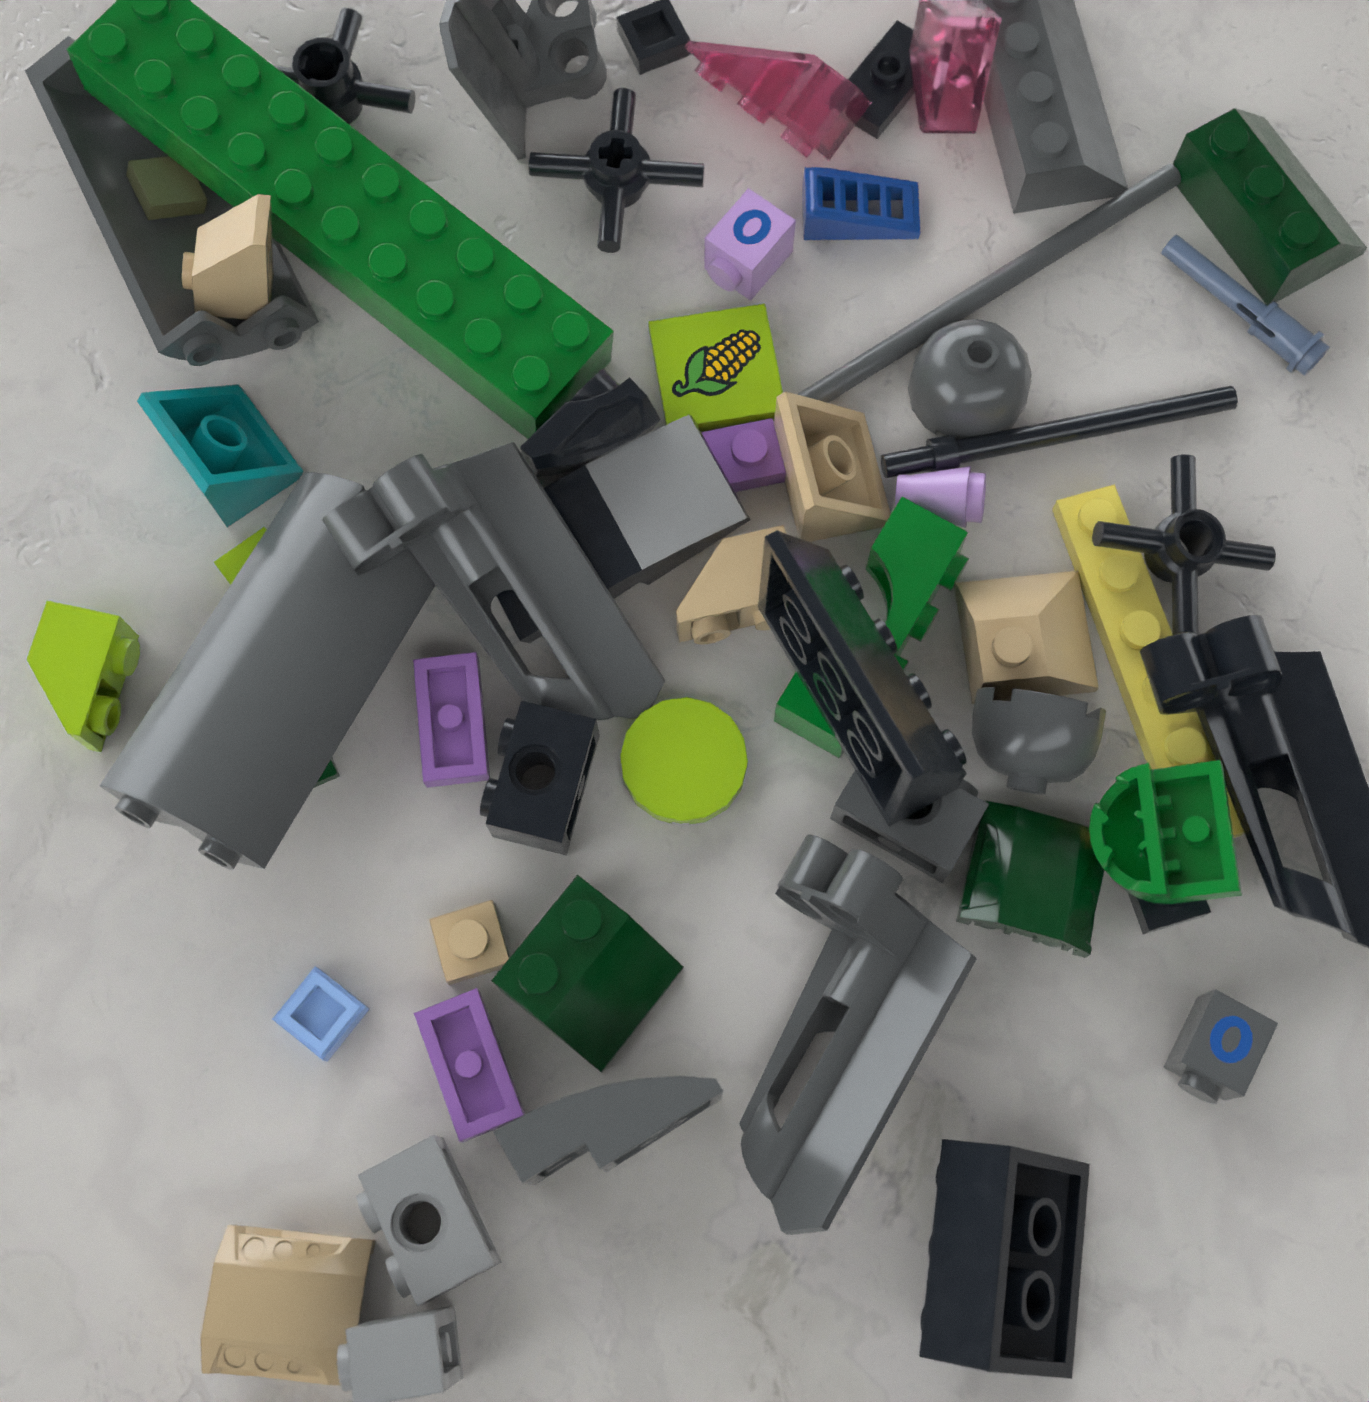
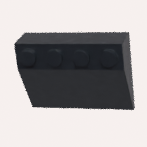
[758,530,967,827]

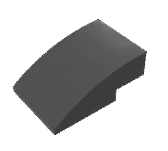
[494,1076,723,1185]

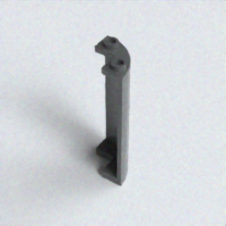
[25,36,319,366]
[99,472,435,870]

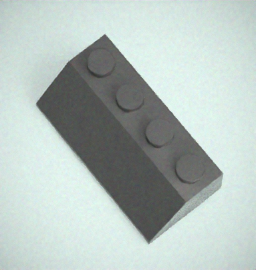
[962,0,1128,214]

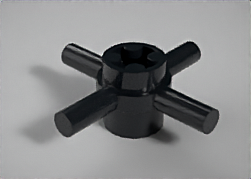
[274,8,415,124]

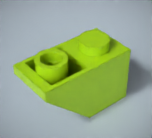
[26,600,140,752]

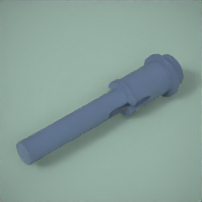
[1161,235,1330,376]

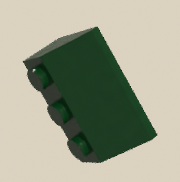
[1173,108,1367,306]

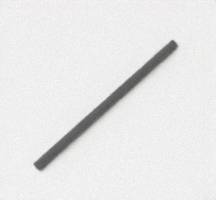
[798,164,1181,403]

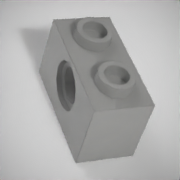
[356,1135,502,1306]
[337,1306,463,1402]

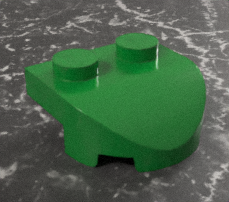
[1089,760,1242,904]

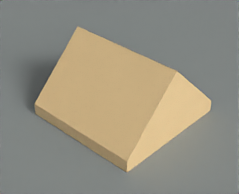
[774,391,891,542]

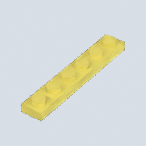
[1052,484,1245,838]

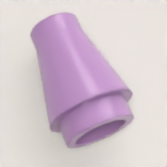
[895,466,986,528]

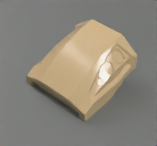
[200,1225,376,1386]

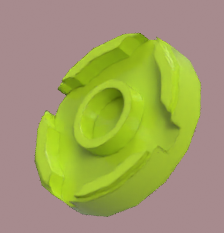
[620,697,748,825]

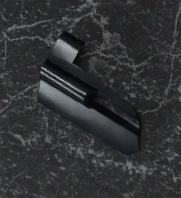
[1140,615,1369,949]

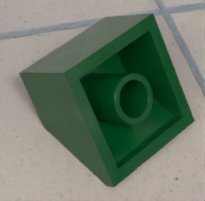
[491,874,684,1073]

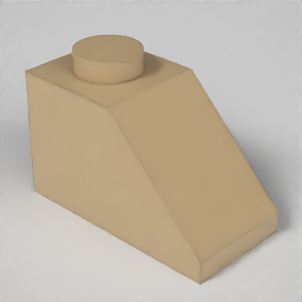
[182,194,274,320]

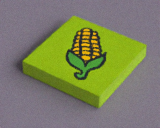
[648,303,783,432]

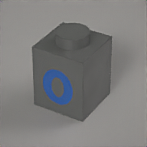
[1164,989,1278,1104]

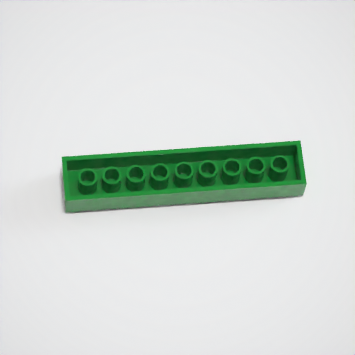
[66,0,614,439]

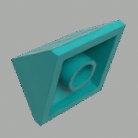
[137,384,304,527]

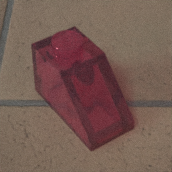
[910,0,1002,134]

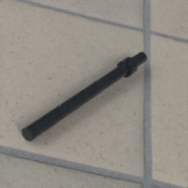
[881,385,1238,479]

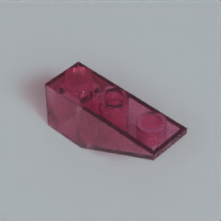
[685,41,871,161]

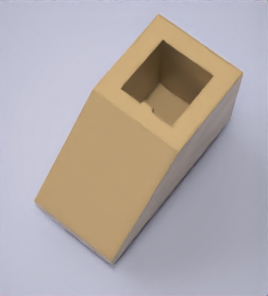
[676,525,786,645]

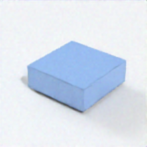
[272,966,370,1062]

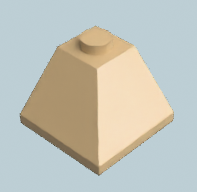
[954,571,1099,704]

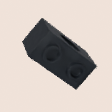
[480,701,600,856]

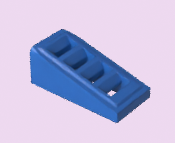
[802,167,921,240]

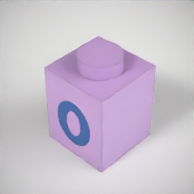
[704,188,796,301]

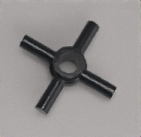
[1092,454,1276,635]

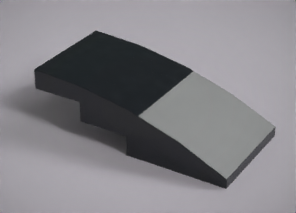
[496,415,751,644]

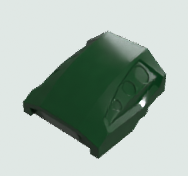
[956,800,1105,958]

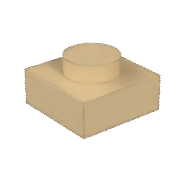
[429,900,510,985]

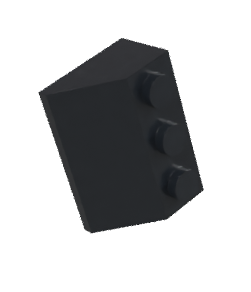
[919,1139,1090,1379]

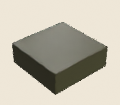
[126,156,207,220]

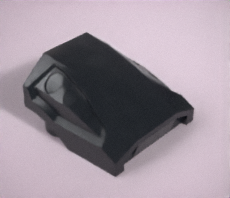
[520,368,661,477]

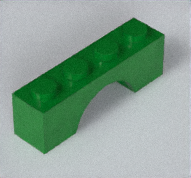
[774,497,969,758]

